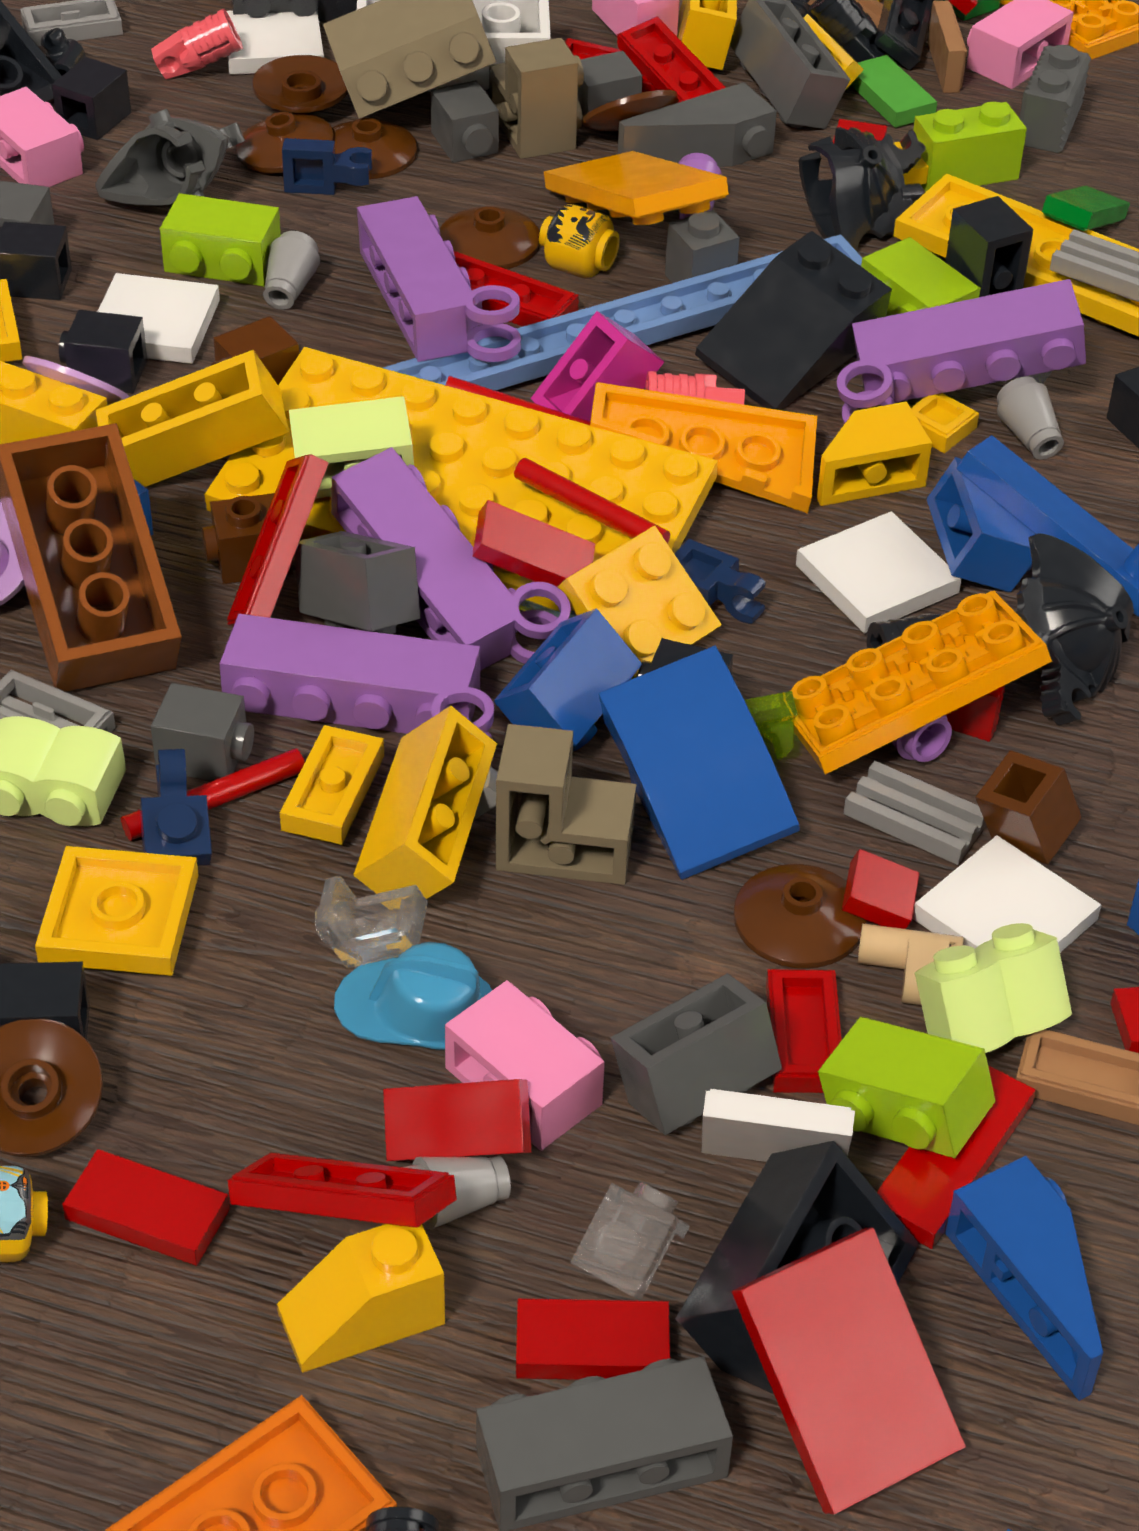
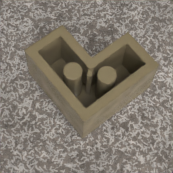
[489,37,584,159]
[496,724,636,885]

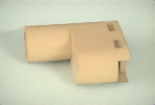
[857,923,963,1006]

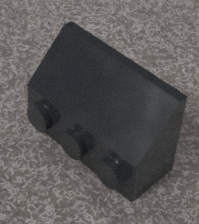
[676,1141,919,1394]

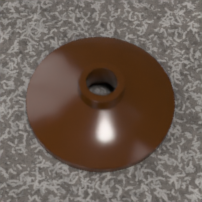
[253,55,348,114]
[582,90,679,132]
[236,112,334,173]
[332,118,417,179]
[439,206,540,269]
[734,864,866,969]
[0,1019,103,1157]

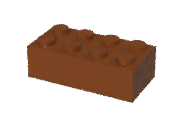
[0,423,182,692]

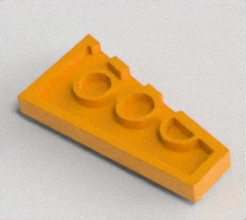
[590,382,817,514]

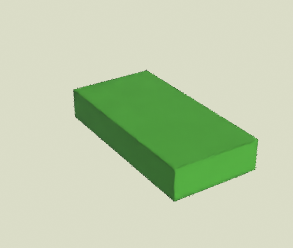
[850,55,937,128]

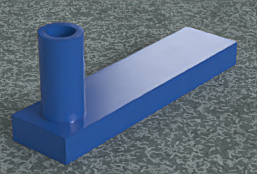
[956,435,1139,617]

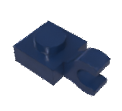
[282,138,372,195]
[674,539,766,624]
[140,749,212,866]

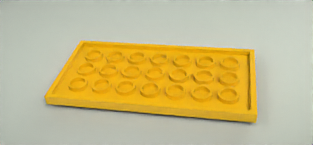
[204,347,718,618]

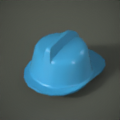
[334,942,492,1050]

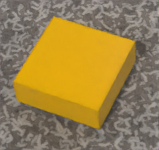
[911,393,979,454]

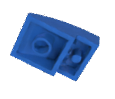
[598,645,800,880]

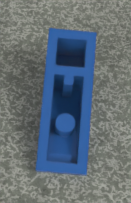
[945,1156,1103,1401]

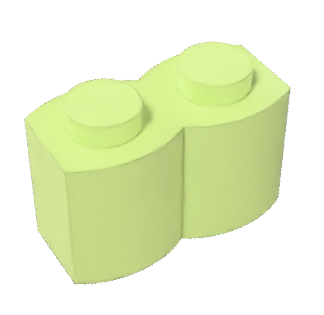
[0,716,126,826]
[915,923,1072,1053]

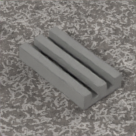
[20,0,123,46]
[1050,229,1139,302]
[0,669,115,733]
[843,760,986,865]

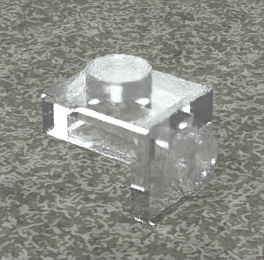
[315,875,428,968]
[570,1181,690,1301]

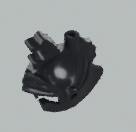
[798,127,926,251]
[1016,533,1134,726]

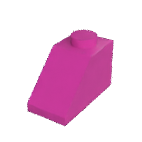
[530,311,664,421]

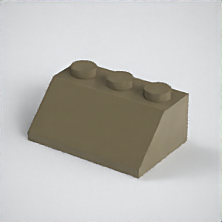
[323,0,496,119]

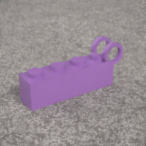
[357,196,521,362]
[837,279,1086,425]
[331,447,571,670]
[219,613,494,760]

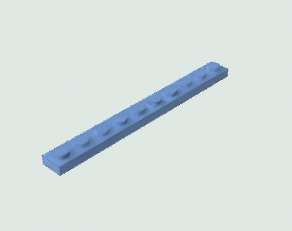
[382,234,862,390]

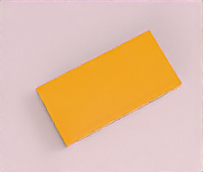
[1000,0,1139,60]
[543,151,729,225]
[775,590,1052,775]

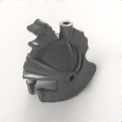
[95,109,245,205]

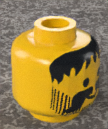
[539,204,620,279]

